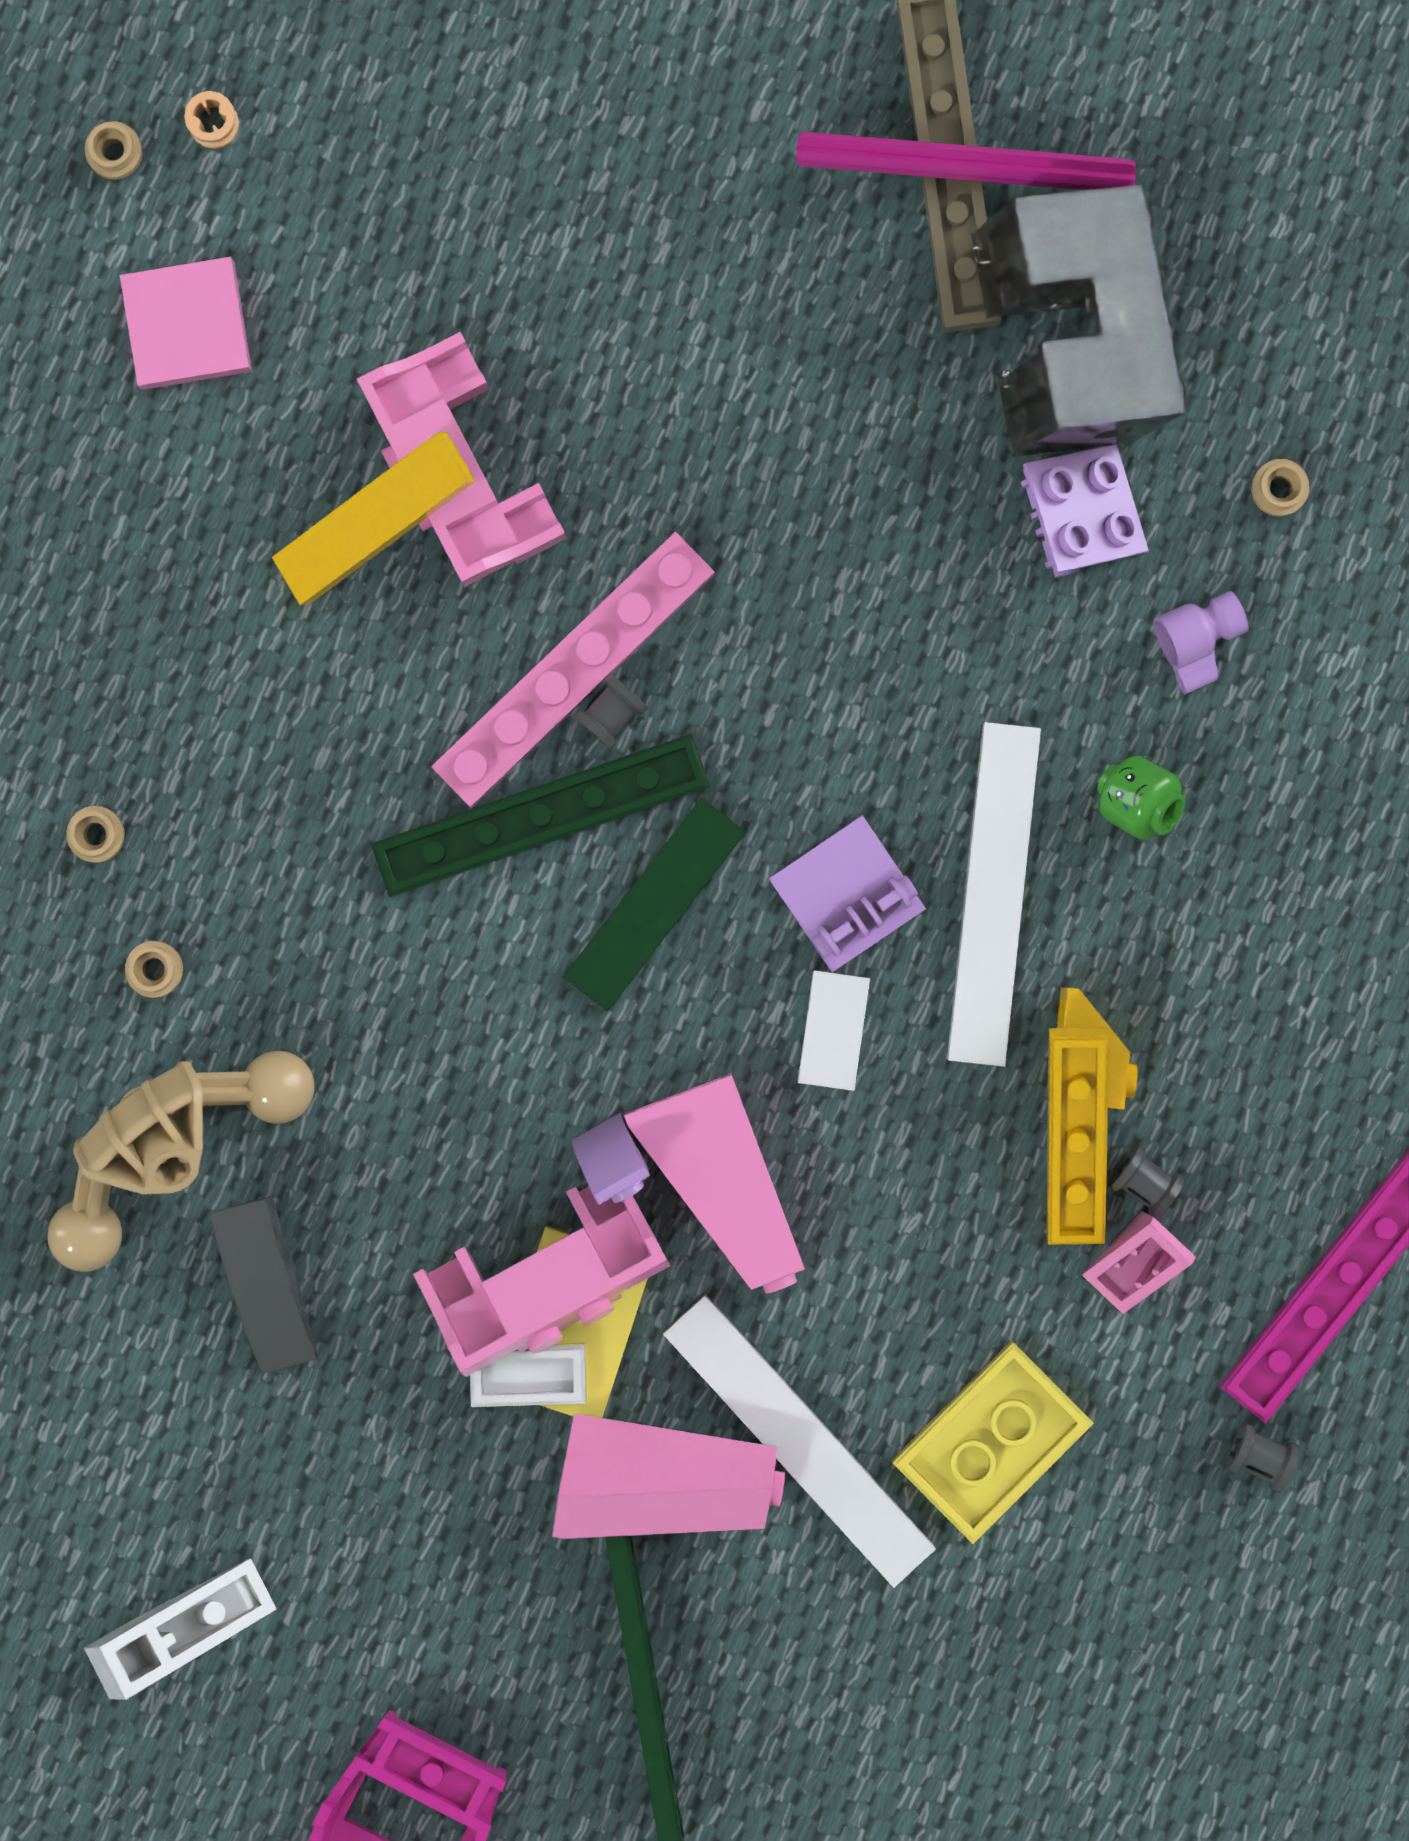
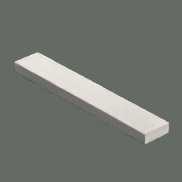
[947,722,1041,1067]
[663,1294,936,1588]

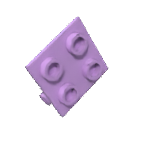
[1021,444,1149,578]
[769,815,926,972]

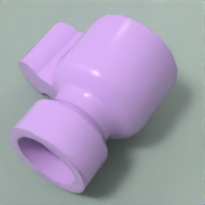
[1153,591,1249,694]

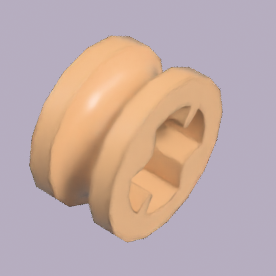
[184,91,239,149]

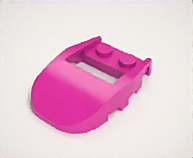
[309,1710,506,1841]

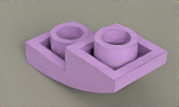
[571,1113,650,1205]

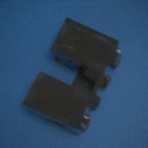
[971,185,1186,457]

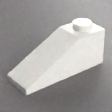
[84,1559,276,1700]

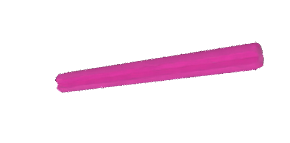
[796,132,1136,194]

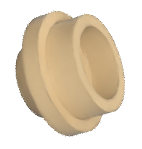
[85,121,143,180]
[1251,459,1309,517]
[66,806,125,863]
[125,941,183,998]

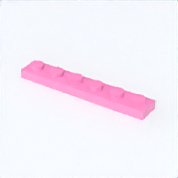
[431,531,715,808]

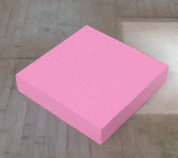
[120,257,252,390]

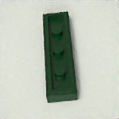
[563,798,746,1012]

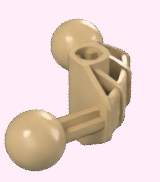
[47,1051,315,1272]

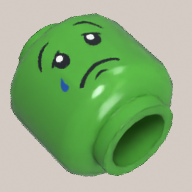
[1097,755,1186,840]

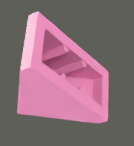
[1082,1211,1196,1314]

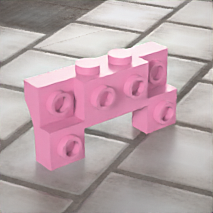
[357,332,567,587]
[413,1186,670,1377]

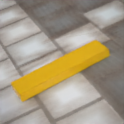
[272,432,476,605]
[1047,1027,1109,1245]

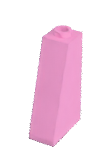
[624,1074,805,1294]
[552,1413,785,1539]

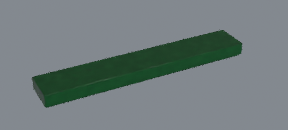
[371,733,710,897]
[605,1535,685,1841]

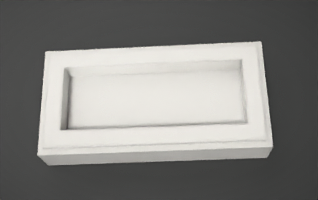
[798,970,870,1091]
[470,1343,587,1407]

